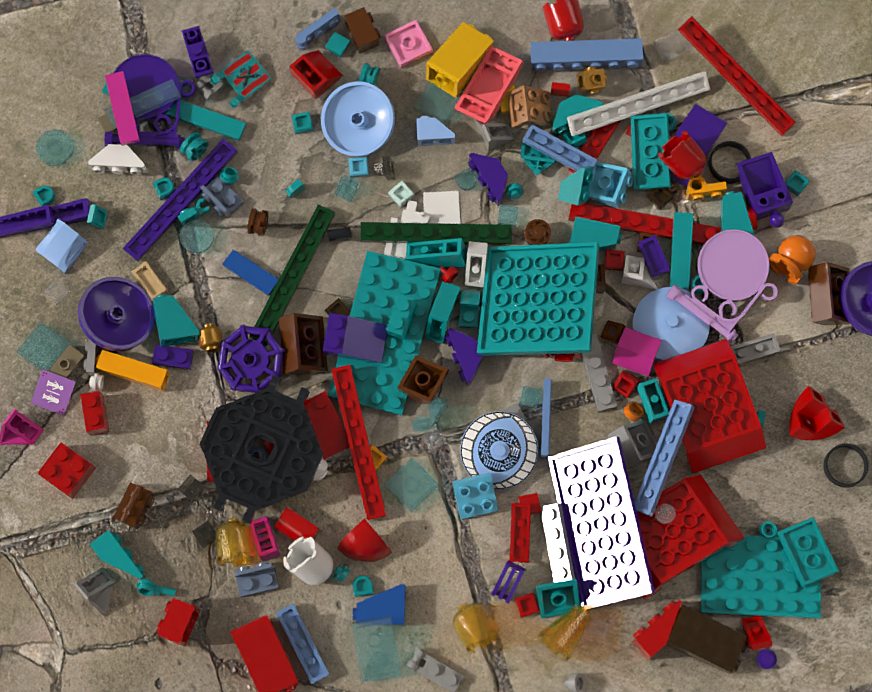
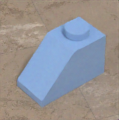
[416,116,455,146]

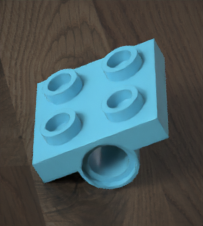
[452,473,499,519]

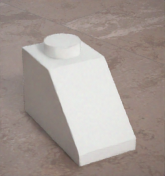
[465,241,488,287]

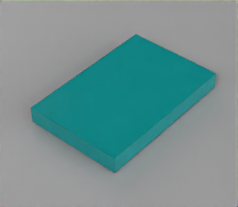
[777,517,839,587]

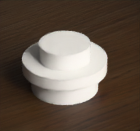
[89,372,104,391]

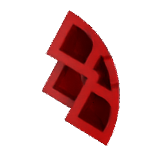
[789,386,845,440]
[337,518,392,562]

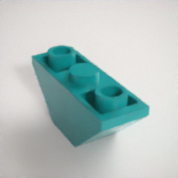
[552,94,604,136]

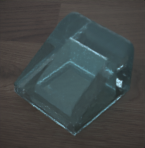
[334,175,361,202]

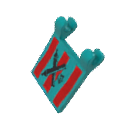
[210,50,272,108]

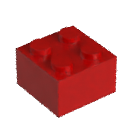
[37,442,96,499]
[156,598,201,647]

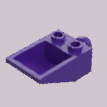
[736,152,793,228]

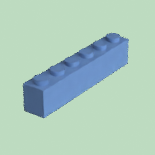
[530,38,643,72]

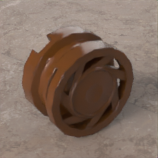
[247,208,269,237]
[524,219,551,245]

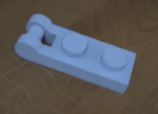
[295,8,340,50]

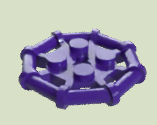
[217,324,285,393]

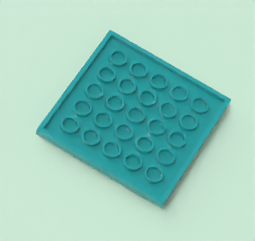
[477,242,600,356]

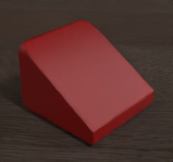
[612,370,640,398]

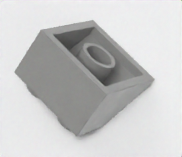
[607,419,657,469]

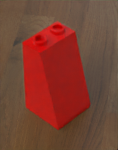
[230,615,300,692]

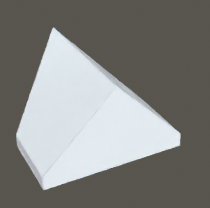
[621,255,658,290]

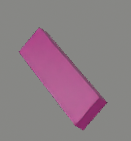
[105,71,140,146]

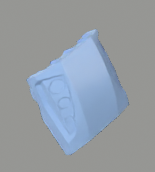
[36,219,88,274]

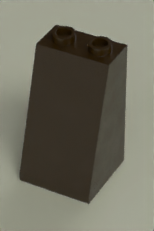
[665,605,749,674]

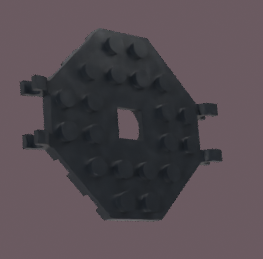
[199,375,324,525]

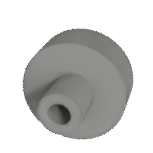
[564,673,585,692]

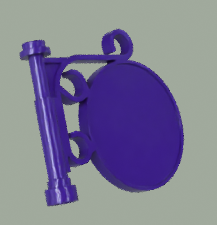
[104,54,196,150]

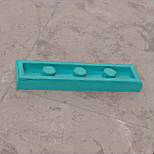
[670,212,693,289]

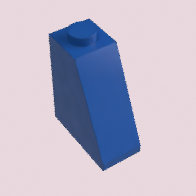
[353,584,406,626]

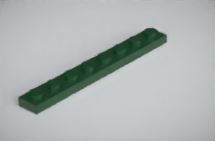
[249,204,335,346]
[360,222,512,245]

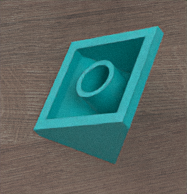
[536,579,580,618]

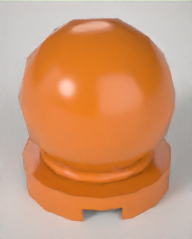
[769,235,816,284]

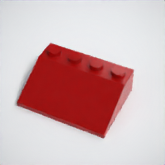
[262,391,350,460]

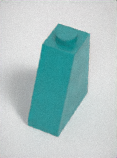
[570,217,623,252]
[425,282,460,344]
[153,294,200,347]

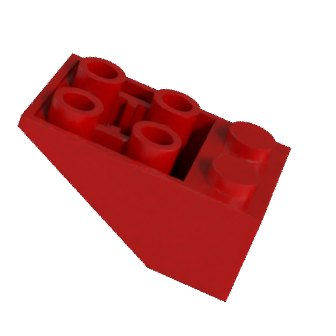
[632,600,682,660]

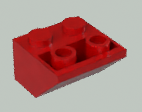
[289,50,343,100]

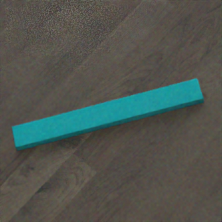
[102,83,246,142]

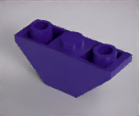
[182,26,214,78]
[468,153,508,206]
[445,328,482,386]

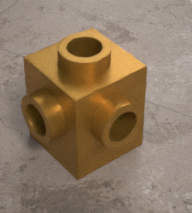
[576,66,607,94]

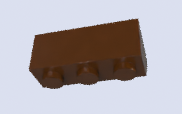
[808,262,850,325]
[279,313,328,376]

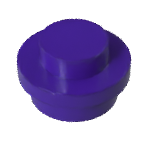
[757,649,777,669]

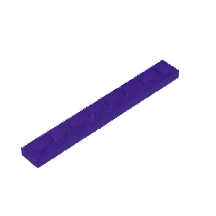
[123,139,238,262]

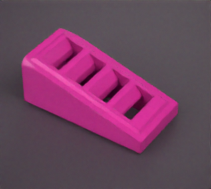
[249,516,281,562]

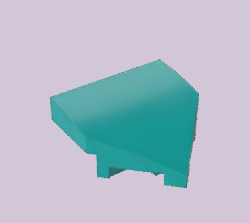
[520,139,557,176]

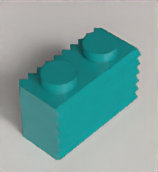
[386,294,417,340]
[637,378,670,424]

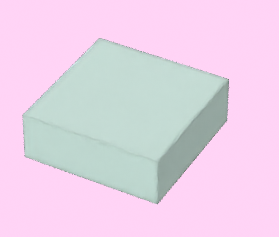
[388,181,415,208]

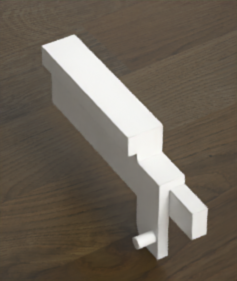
[384,200,430,260]

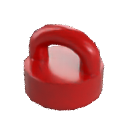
[440,266,459,284]

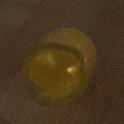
[215,518,257,567]
[452,603,502,654]

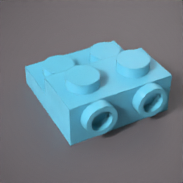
[588,162,633,208]

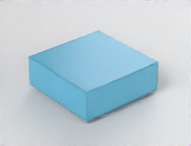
[348,156,369,178]

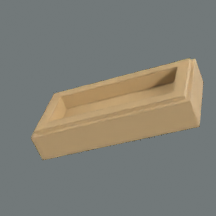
[131,261,168,302]

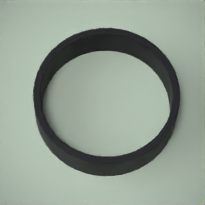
[709,141,751,184]
[823,443,869,488]

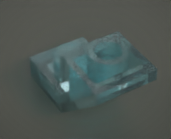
[412,397,448,432]

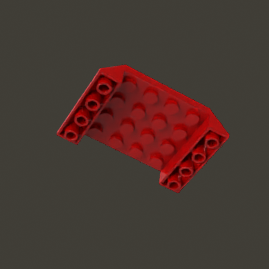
[653,339,767,474]
[637,474,745,600]

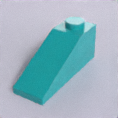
[405,238,468,268]

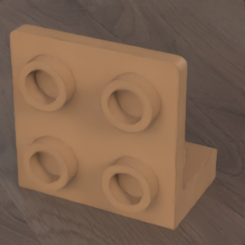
[508,85,553,129]

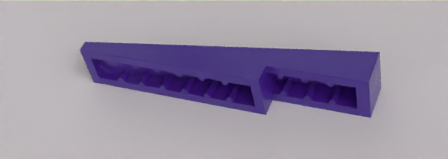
[0,198,92,238]

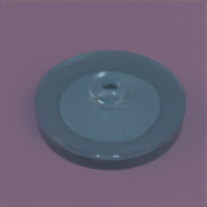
[180,220,214,254]

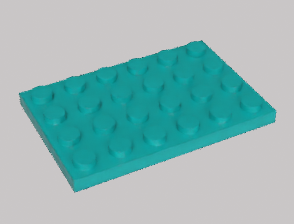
[700,535,821,619]

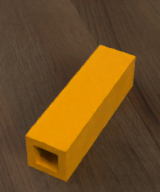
[95,350,170,392]

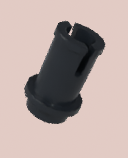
[328,225,352,242]

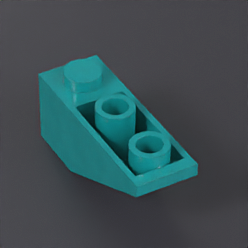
[90,530,147,580]

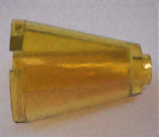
[537,605,591,662]

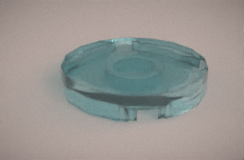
[36,129,74,167]

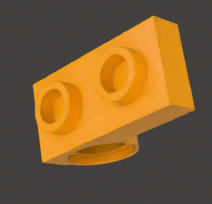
[686,176,727,201]

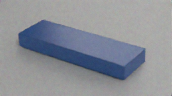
[222,249,279,296]

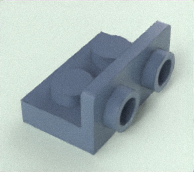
[200,176,244,218]
[234,561,279,597]

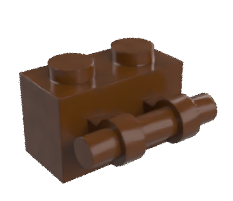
[113,482,155,530]

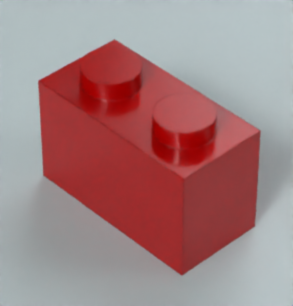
[80,391,110,436]

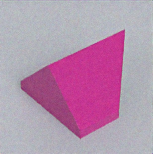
[0,409,43,445]

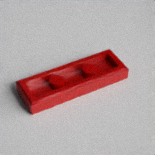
[509,503,531,563]

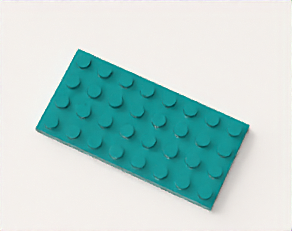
[328,251,441,416]

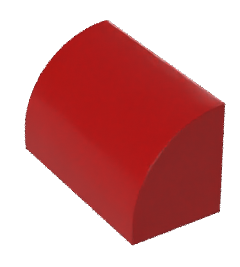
[275,507,320,541]

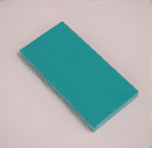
[631,113,671,191]

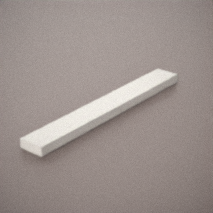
[567,71,710,136]

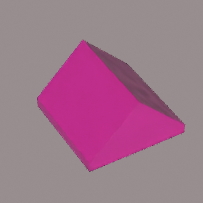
[612,327,662,377]

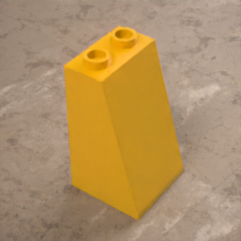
[426,22,494,98]

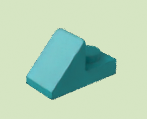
[458,290,481,329]

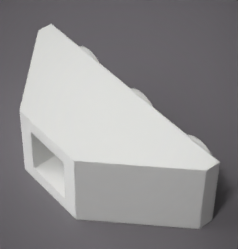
[88,144,147,175]

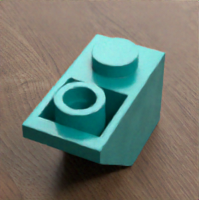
[558,166,593,205]

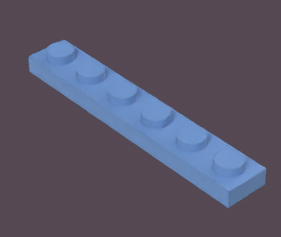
[635,400,694,516]

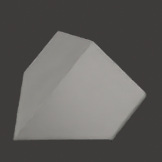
[475,120,515,151]
[75,567,115,617]

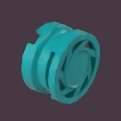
[358,63,380,86]
[180,132,209,162]

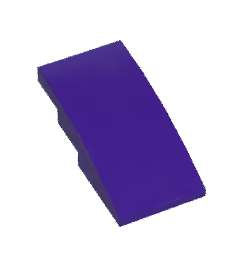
[671,104,728,187]

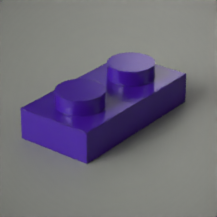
[152,345,194,370]

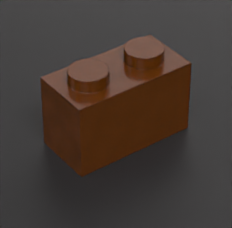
[344,7,381,54]

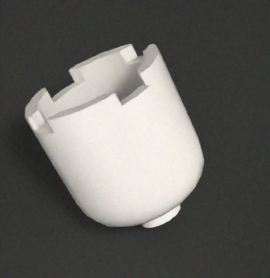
[283,537,333,586]

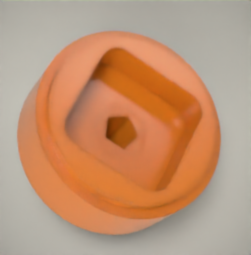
[624,401,644,421]

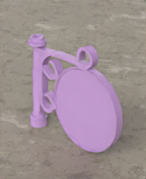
[666,230,778,343]

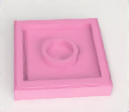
[384,20,433,68]

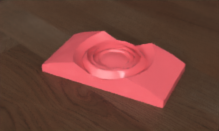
[454,46,523,124]

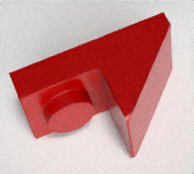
[741,616,772,650]

